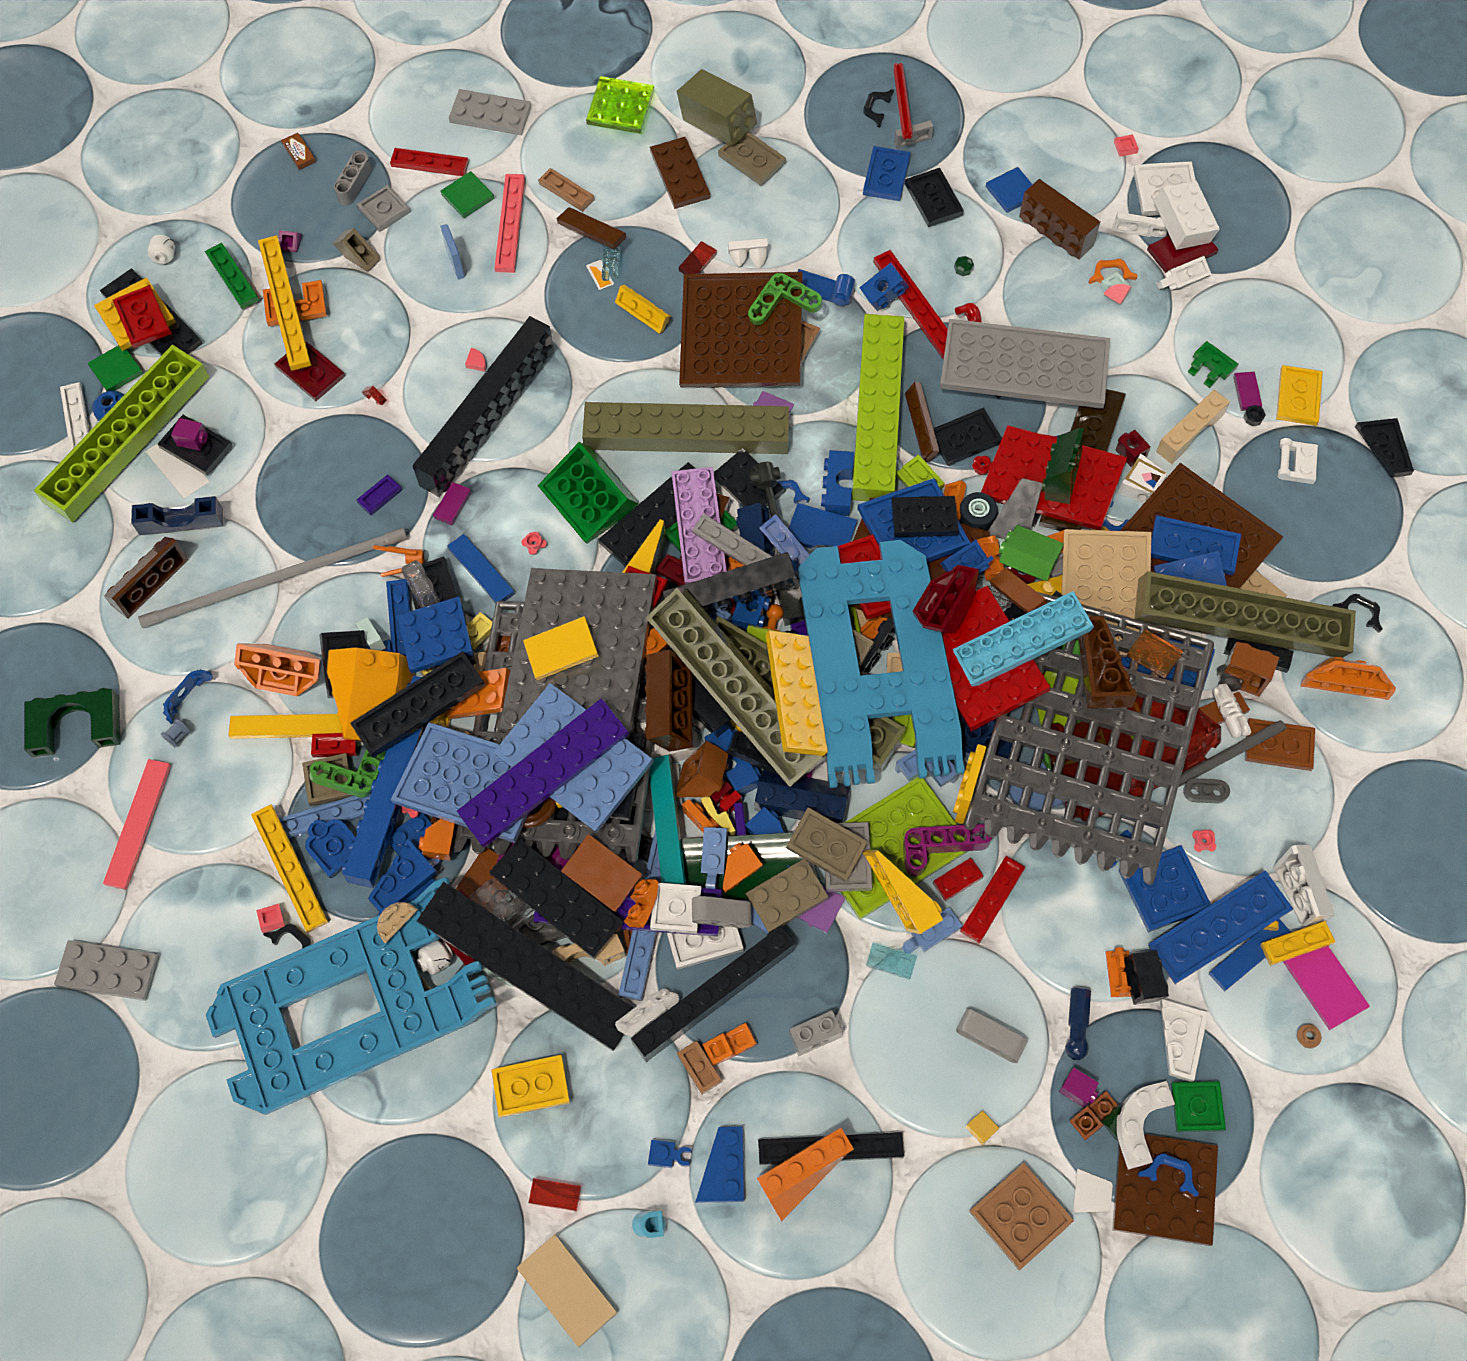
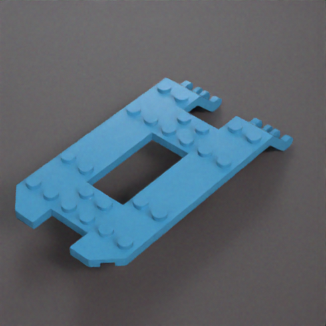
[797,540,964,788]
[206,877,497,1115]

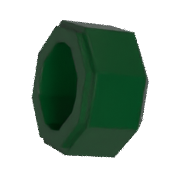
[954,256,974,276]

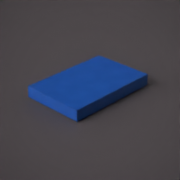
[863,146,911,201]
[788,503,857,550]

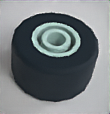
[959,492,997,531]

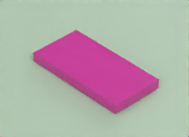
[1283,946,1370,1031]

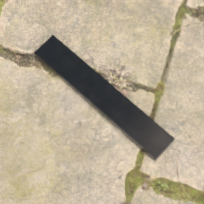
[758,1132,904,1165]

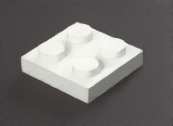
[650,883,701,934]

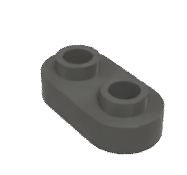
[1183,778,1230,804]

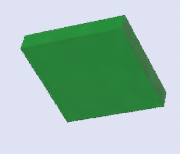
[440,171,494,219]
[87,345,144,391]
[1171,1081,1226,1132]

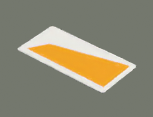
[586,260,614,290]

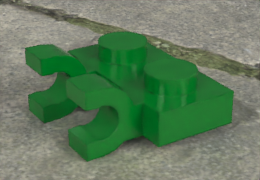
[1188,341,1239,388]

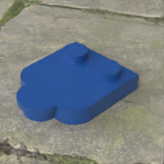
[389,812,441,868]
[305,819,356,878]

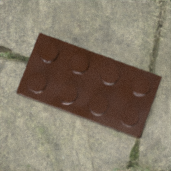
[650,137,710,209]

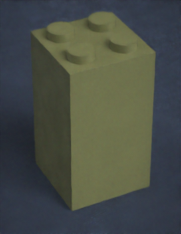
[676,69,757,146]

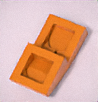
[702,1023,758,1066]

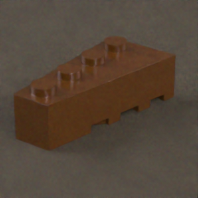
[1078,616,1137,709]

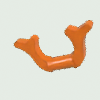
[1088,258,1138,284]

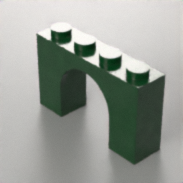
[24,688,120,758]

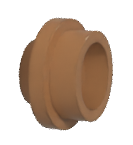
[1297,1024,1322,1049]

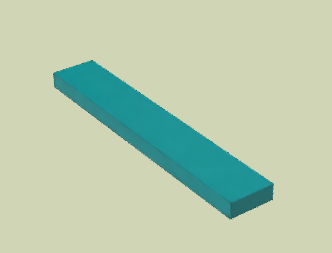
[649,754,686,885]

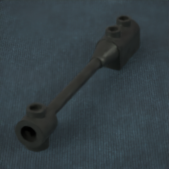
[749,461,805,626]

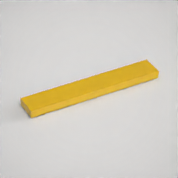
[228,714,342,739]
[251,804,329,933]

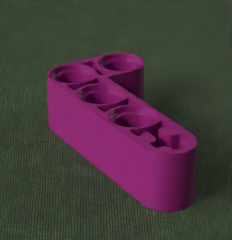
[903,824,993,876]

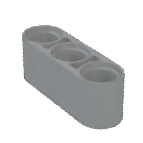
[334,151,372,205]
[692,896,751,928]
[956,1009,1028,1063]

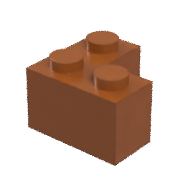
[1224,642,1279,697]

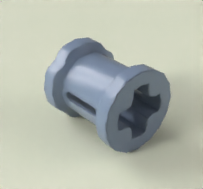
[160,719,191,748]

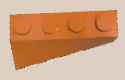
[757,1127,854,1222]

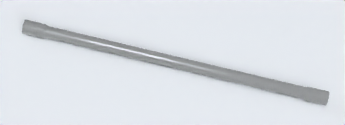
[138,528,407,628]

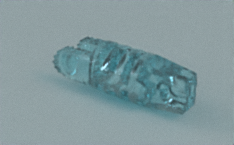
[601,245,621,281]

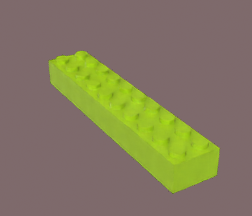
[852,314,904,501]
[33,345,209,523]

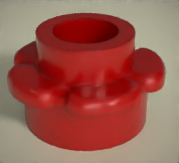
[972,456,992,475]

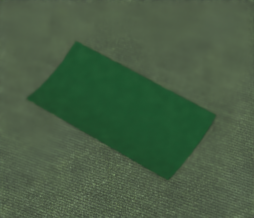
[681,833,808,900]

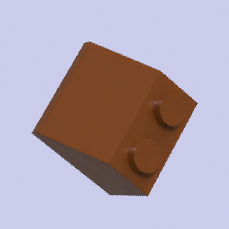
[675,741,728,797]

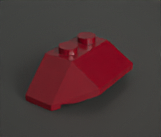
[913,565,979,633]

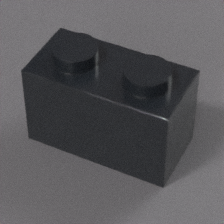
[1124,950,1169,1005]

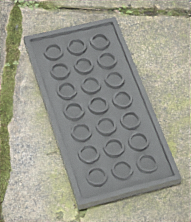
[940,319,1110,408]

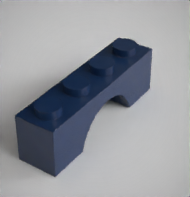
[131,496,223,535]

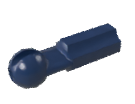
[1065,988,1091,1060]

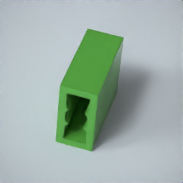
[998,525,1064,581]

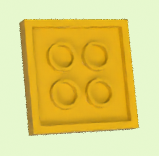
[94,277,176,351]

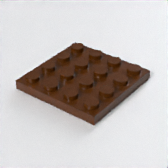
[1112,1134,1218,1246]

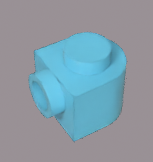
[632,1210,665,1238]

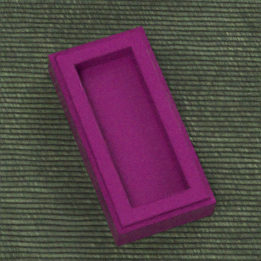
[1233,371,1262,411]
[433,482,472,526]

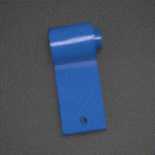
[798,269,856,306]

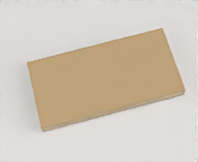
[516,1234,617,1347]

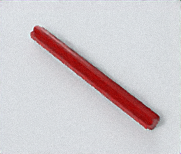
[893,63,913,140]

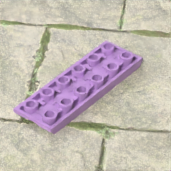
[671,467,727,584]

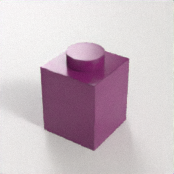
[171,418,208,451]
[1059,1068,1099,1108]

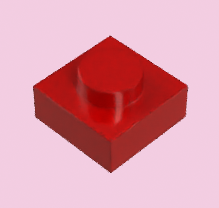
[719,790,742,816]

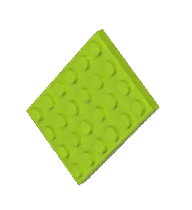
[840,777,969,920]

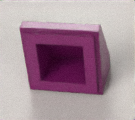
[278,230,302,252]

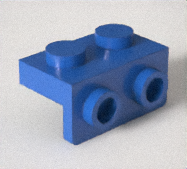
[940,540,994,573]

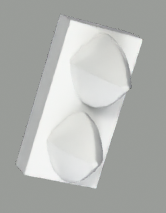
[728,238,768,269]

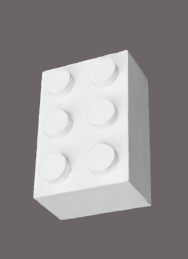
[1154,181,1220,250]

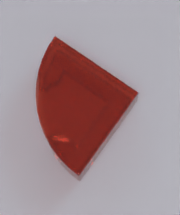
[362,386,387,405]

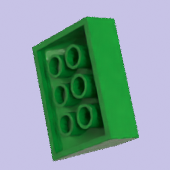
[537,442,639,544]

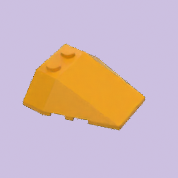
[327,648,414,741]

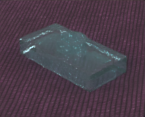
[866,943,917,980]

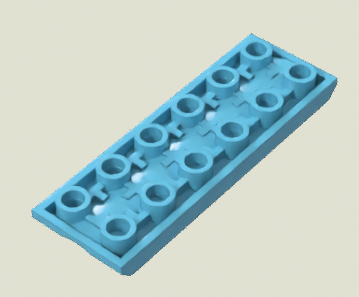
[953,591,1094,686]

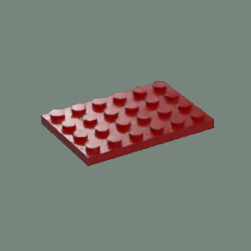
[981,425,1127,530]
[941,586,1051,731]

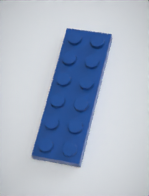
[1148,870,1293,985]

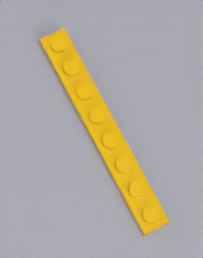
[258,235,311,371]

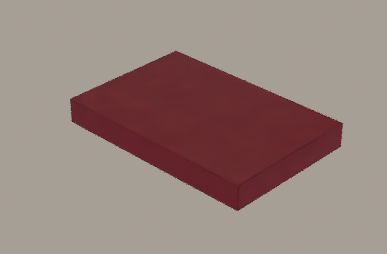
[1147,235,1219,273]
[274,340,345,401]

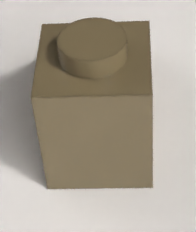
[332,228,380,271]

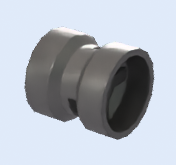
[1216,664,1241,692]

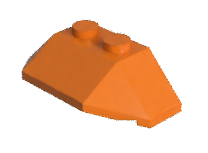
[234,643,321,696]
[1301,657,1396,700]

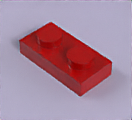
[311,733,358,758]
[933,858,983,902]

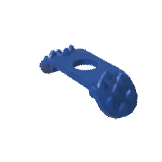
[163,669,213,724]

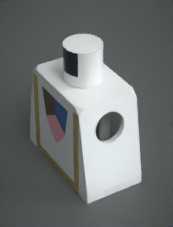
[1118,454,1167,503]

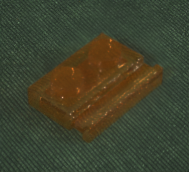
[1127,629,1183,679]

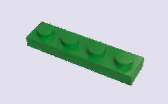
[204,242,259,309]

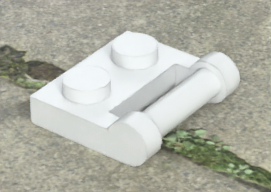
[1277,438,1318,484]

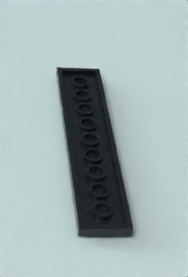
[416,881,634,1051]

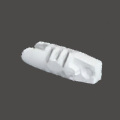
[1213,684,1251,738]

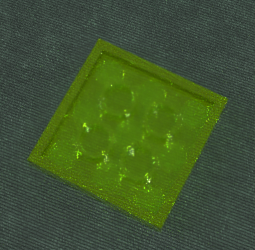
[586,76,654,134]

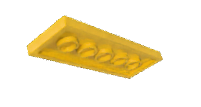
[765,630,828,756]

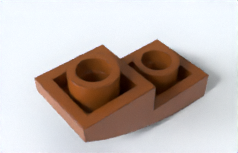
[1069,1091,1118,1140]

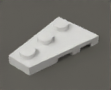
[1160,999,1208,1082]

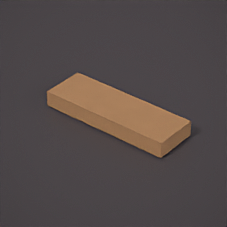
[538,168,595,212]

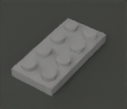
[449,89,531,135]
[54,940,159,1001]

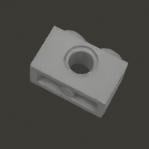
[789,1010,842,1057]

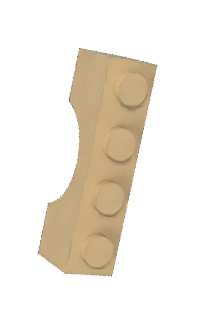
[1156,390,1230,464]
[553,934,626,966]

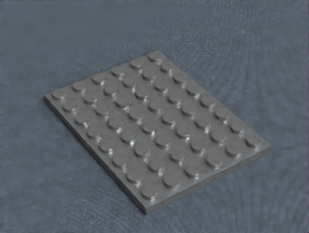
[499,568,658,741]

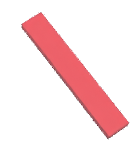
[494,174,525,273]
[103,759,171,890]

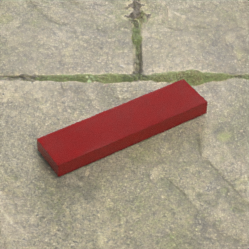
[390,148,469,176]
[960,856,1026,944]

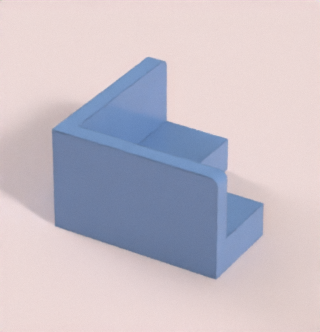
[895,749,959,787]

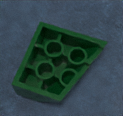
[1041,428,1084,504]

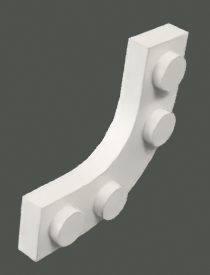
[1116,1081,1175,1170]

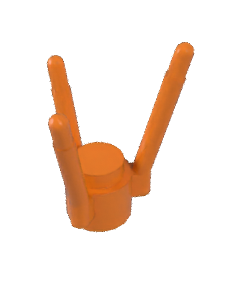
[373,545,424,577]

